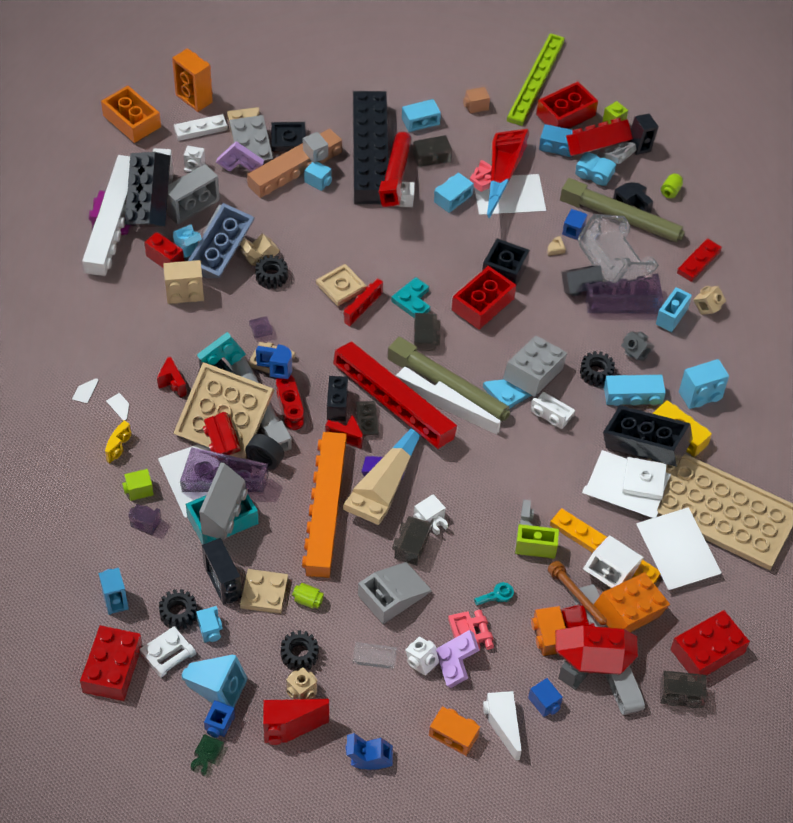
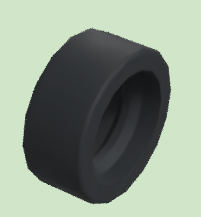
[245,434,284,470]

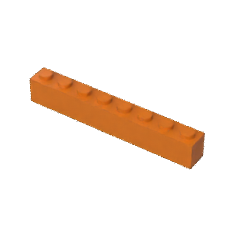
[302,432,346,578]

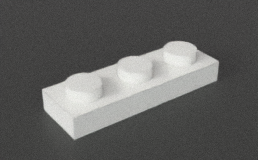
[174,114,228,141]

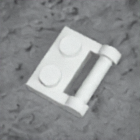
[140,626,196,678]

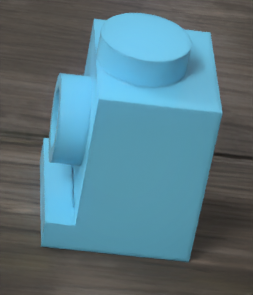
[196,606,223,643]

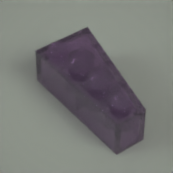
[586,273,663,314]
[180,447,269,492]

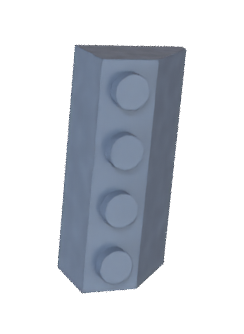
[188,203,255,278]

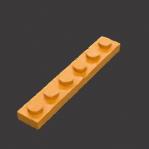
[550,508,661,584]

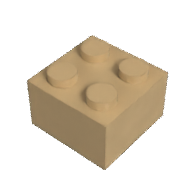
[163,260,204,304]

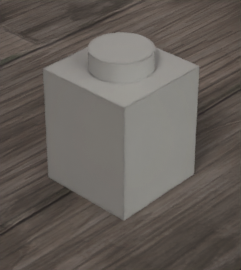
[303,132,328,163]

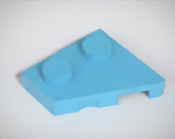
[483,379,532,409]

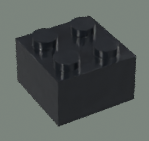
[482,238,530,286]

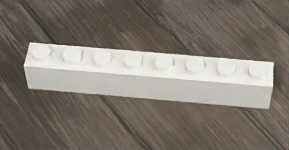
[82,155,130,276]

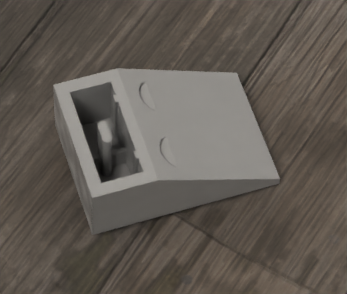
[358,562,432,624]

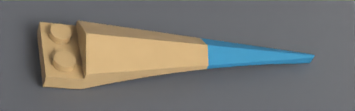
[343,428,420,525]

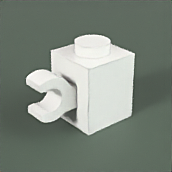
[413,494,448,535]

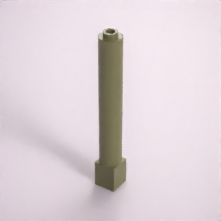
[560,178,685,243]
[387,336,510,422]

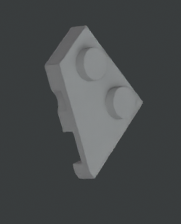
[598,141,636,164]

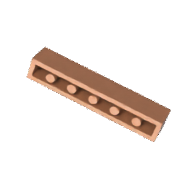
[247,128,342,198]

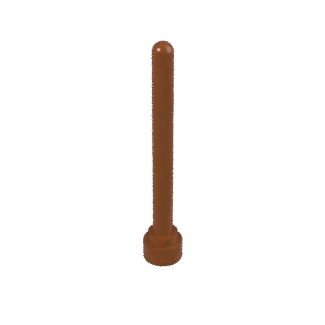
[548,561,607,625]

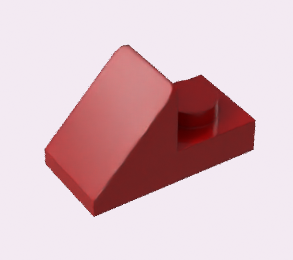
[157,356,187,398]
[325,415,363,449]

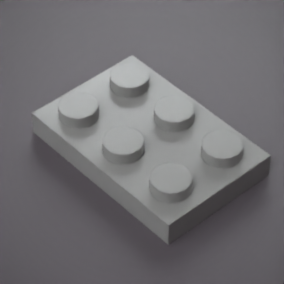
[229,115,273,167]

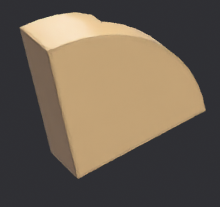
[547,236,566,256]

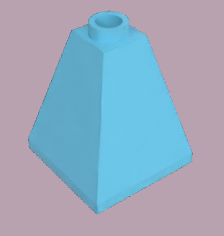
[182,655,248,707]

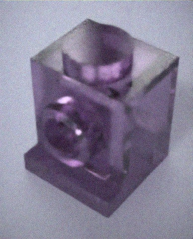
[128,504,162,535]

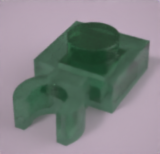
[191,734,224,776]

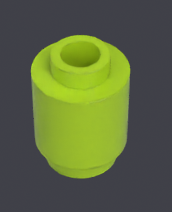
[660,173,683,198]
[292,583,324,609]

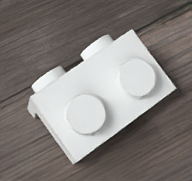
[530,392,575,429]

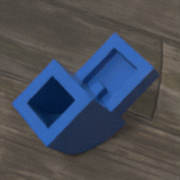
[256,344,293,379]
[345,733,393,770]

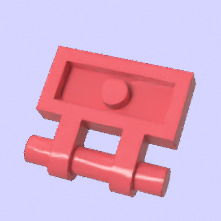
[448,610,494,650]

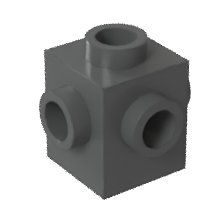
[621,331,655,361]

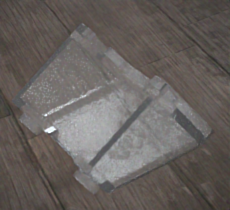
[578,214,659,286]

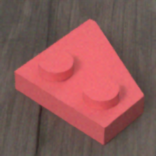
[470,160,492,192]

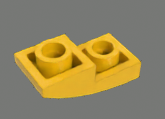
[105,420,131,464]

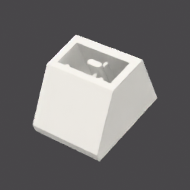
[583,535,644,588]

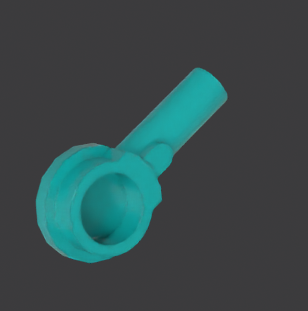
[474,582,514,606]

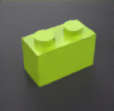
[515,524,559,559]

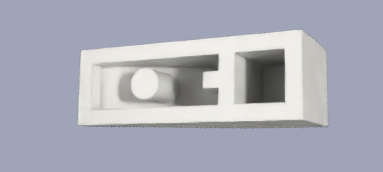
[483,691,522,760]

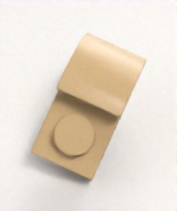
[240,233,280,266]

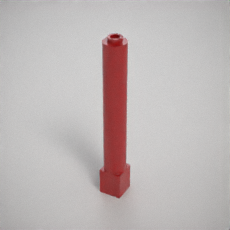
[379,132,412,207]

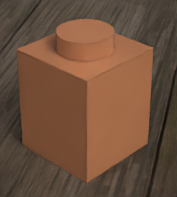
[463,87,490,114]

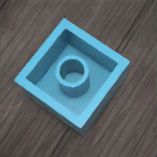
[679,359,729,409]

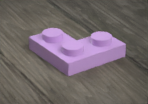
[216,141,264,172]
[436,630,480,688]

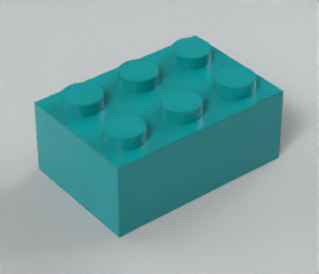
[186,493,259,545]

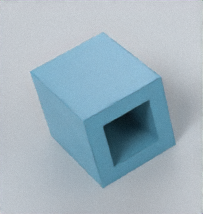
[304,162,332,191]

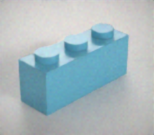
[604,375,665,406]

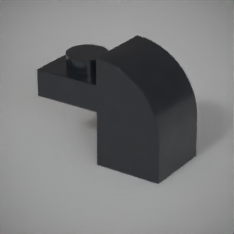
[613,182,654,213]

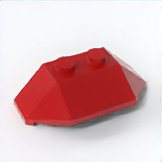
[555,626,638,675]

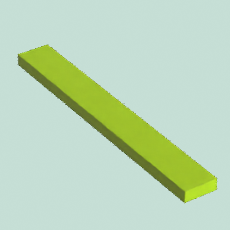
[507,33,565,126]

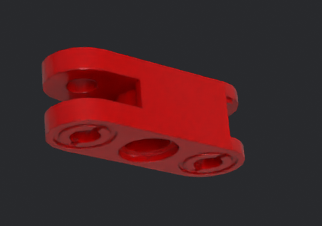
[276,375,304,430]

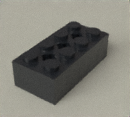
[125,152,171,228]
[603,405,693,467]

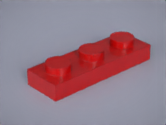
[677,238,722,282]
[343,278,383,327]

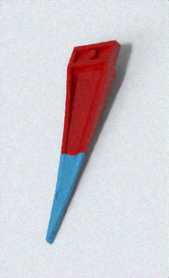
[487,129,530,218]

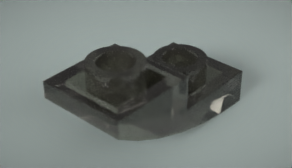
[356,401,379,436]

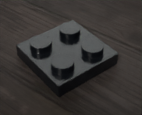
[271,122,306,151]

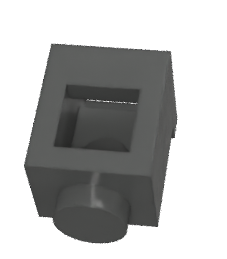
[558,661,588,690]

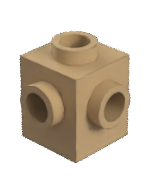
[693,286,726,315]
[286,668,317,699]

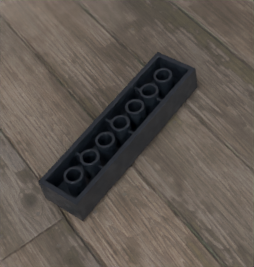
[353,91,388,204]

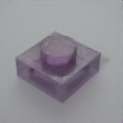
[249,316,272,339]

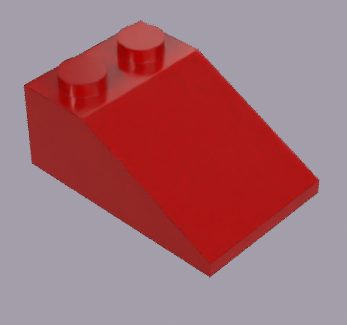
[263,699,329,745]

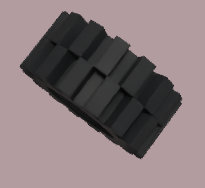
[255,255,288,289]
[580,351,615,387]
[159,589,197,630]
[281,630,319,671]

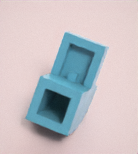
[173,224,202,258]

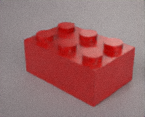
[536,81,598,129]
[451,266,516,330]
[670,610,750,682]
[80,625,143,701]

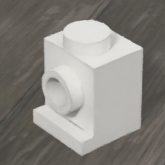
[184,145,205,173]

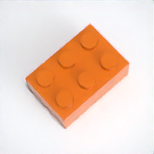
[172,48,213,112]
[101,85,161,143]
[593,572,670,632]

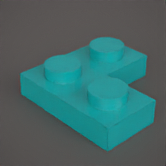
[391,277,431,321]
[197,332,246,365]

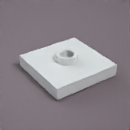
[622,457,666,500]

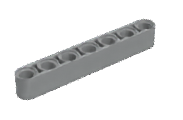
[573,584,645,715]

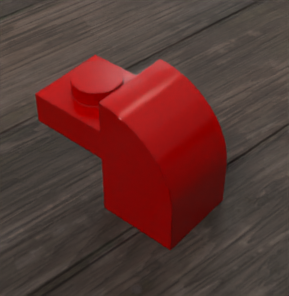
[560,605,595,628]

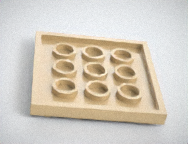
[173,362,274,462]

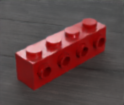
[566,118,633,156]

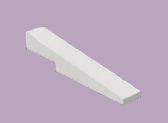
[396,367,501,435]

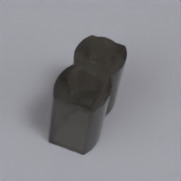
[413,313,441,351]

